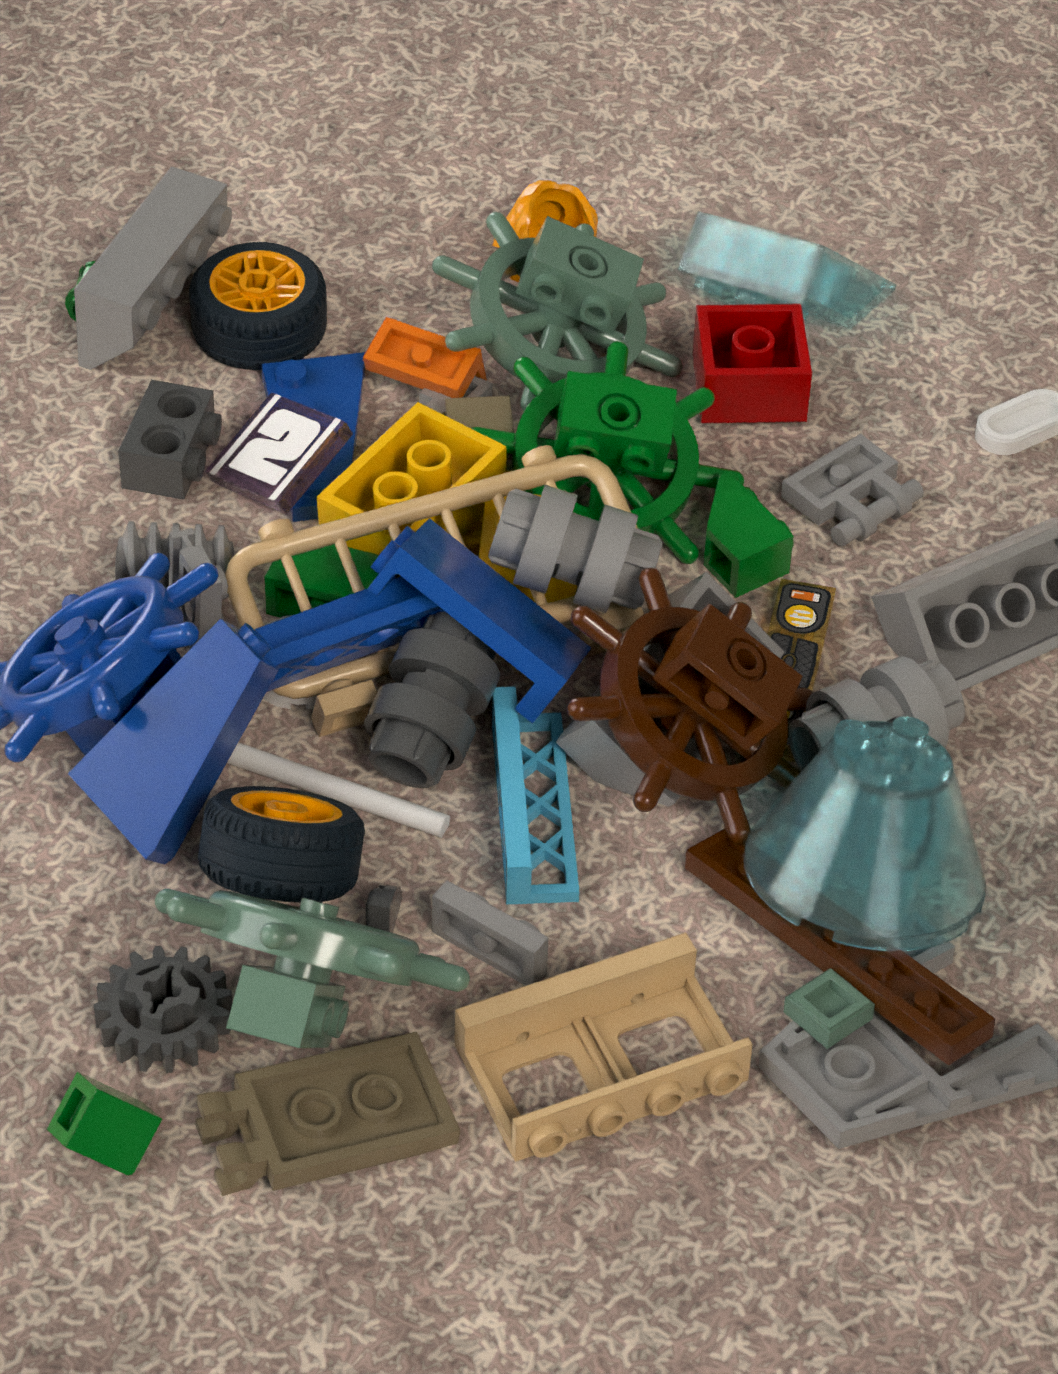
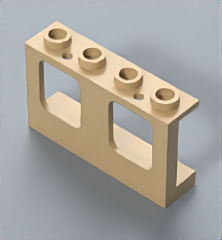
[455,932,753,1162]

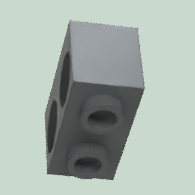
[118,379,222,500]

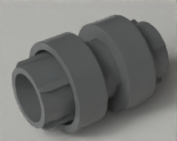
[364,612,500,788]

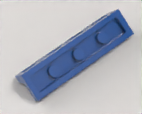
[255,576,445,692]

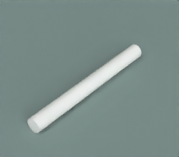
[227,742,450,838]

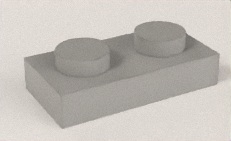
[432,880,549,986]

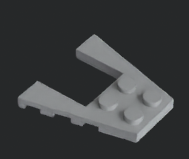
[759,910,1058,1149]

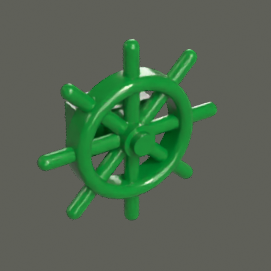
[471,341,744,564]

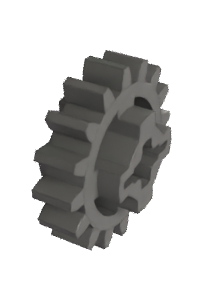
[94,945,232,1073]

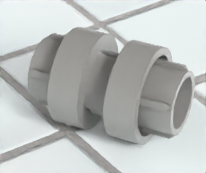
[488,485,663,614]
[788,656,965,791]

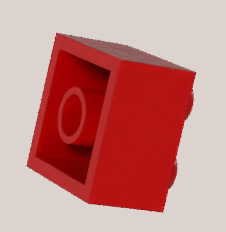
[692,304,812,423]

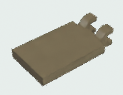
[195,1031,460,1196]

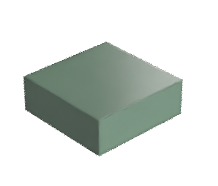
[783,968,875,1049]

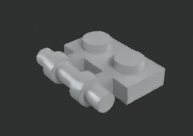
[781,434,924,546]

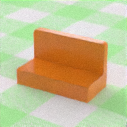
[363,317,487,398]

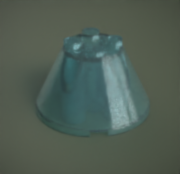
[743,716,986,951]

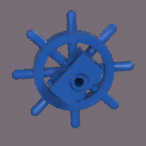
[0,553,219,763]

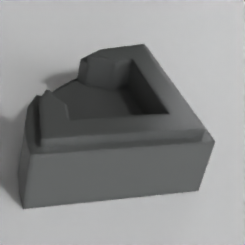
[366,884,402,933]

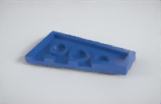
[262,352,366,522]

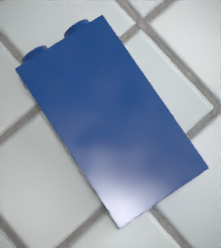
[368,518,591,724]

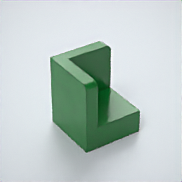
[47,1072,162,1175]

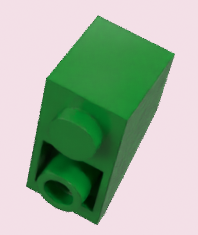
[703,471,794,598]

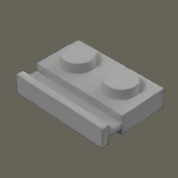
[169,528,228,651]

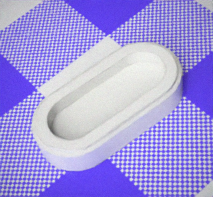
[975,389,1058,455]

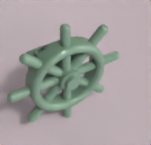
[432,212,683,411]
[155,889,470,1048]

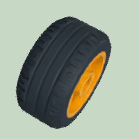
[189,242,327,370]
[198,786,365,903]

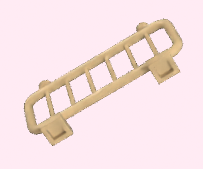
[225,445,644,737]

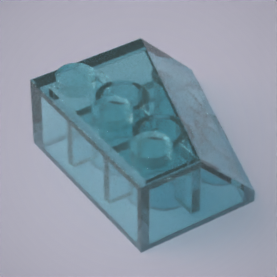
[678,211,896,330]

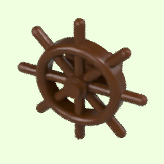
[567,568,816,845]

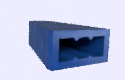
[68,618,279,865]

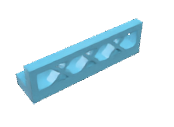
[492,686,580,905]

